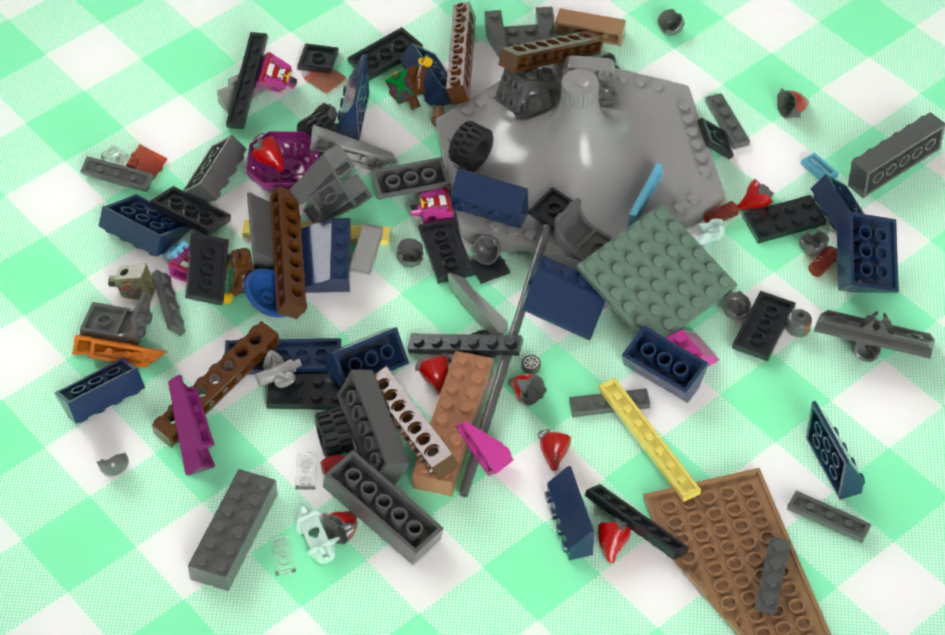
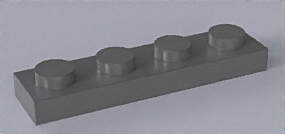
[705,93,750,150]
[80,156,154,192]
[151,269,186,336]
[569,388,650,417]
[787,490,872,543]
[755,537,791,615]

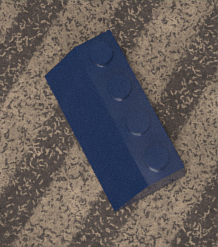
[399,43,452,107]
[451,168,529,229]
[810,174,865,231]
[621,325,709,403]
[322,327,409,387]
[54,358,145,424]
[544,466,594,561]

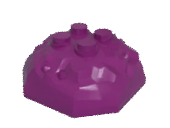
[246,131,321,193]

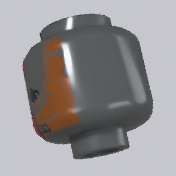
[786,309,812,338]

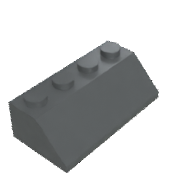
[183,135,247,203]
[371,157,451,200]
[247,192,274,271]

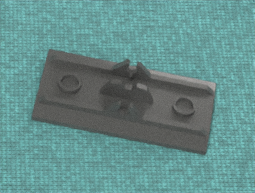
[814,310,936,359]

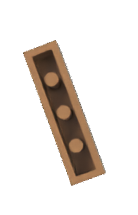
[555,8,626,46]

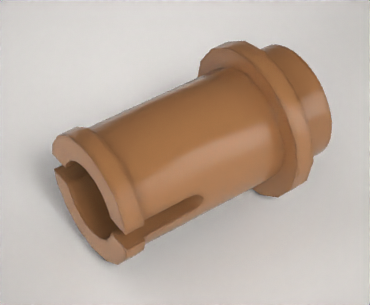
[431,105,444,127]

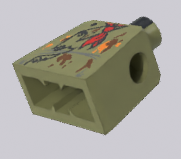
[108,263,156,302]

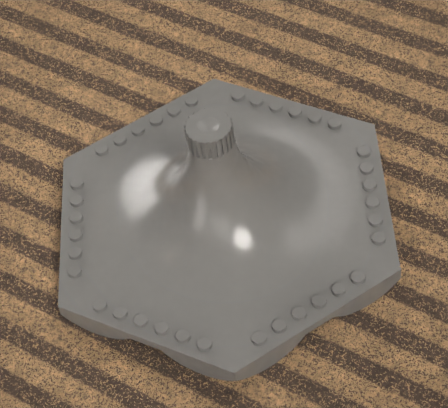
[435,62,725,271]

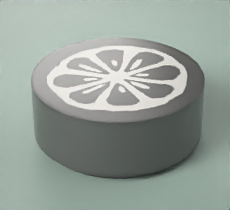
[521,355,541,374]

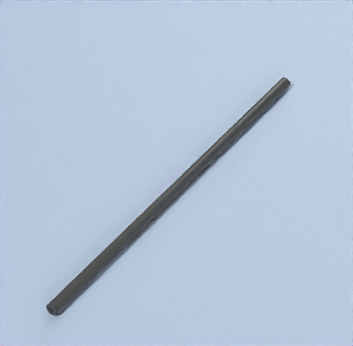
[459,224,552,497]

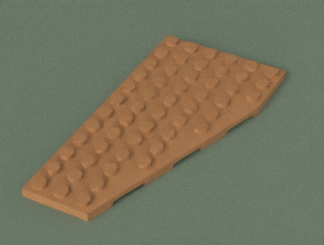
[643,467,831,635]

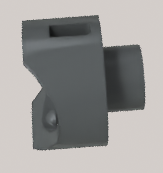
[853,341,881,362]

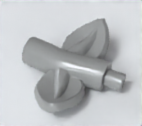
[255,349,302,388]

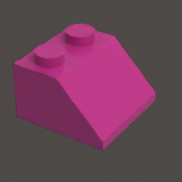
[666,329,719,367]

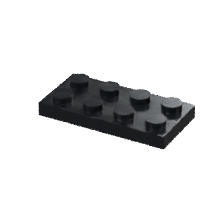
[347,27,423,81]
[150,186,231,235]
[743,195,826,244]
[418,217,474,284]
[185,232,229,306]
[732,290,796,361]
[266,373,342,410]

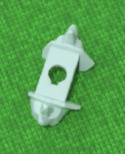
[688,219,725,247]
[296,503,340,564]

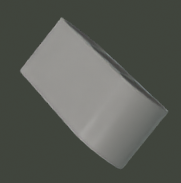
[563,56,615,82]
[351,223,383,275]

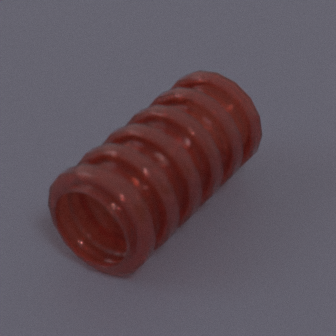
[704,201,739,223]
[808,246,837,277]

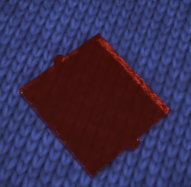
[304,69,346,94]
[126,144,168,180]

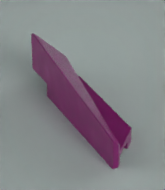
[168,374,216,475]

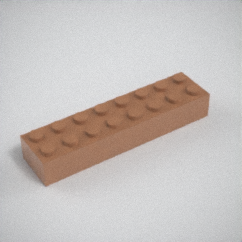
[412,351,493,497]

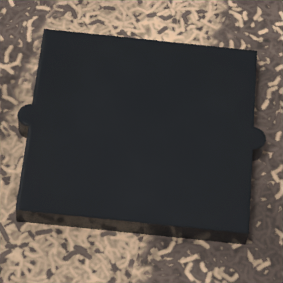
[470,256,510,284]

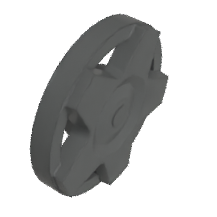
[598,83,617,106]

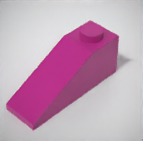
[455,421,514,476]

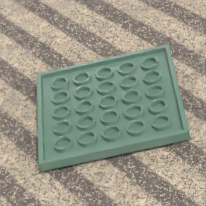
[576,203,738,338]

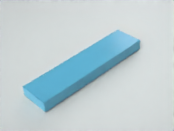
[628,163,663,227]

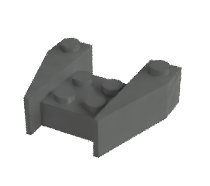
[484,6,554,57]
[290,144,373,223]

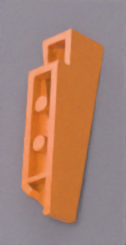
[72,334,167,368]

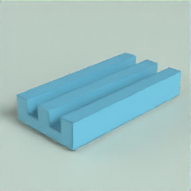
[800,152,839,180]
[162,241,189,260]

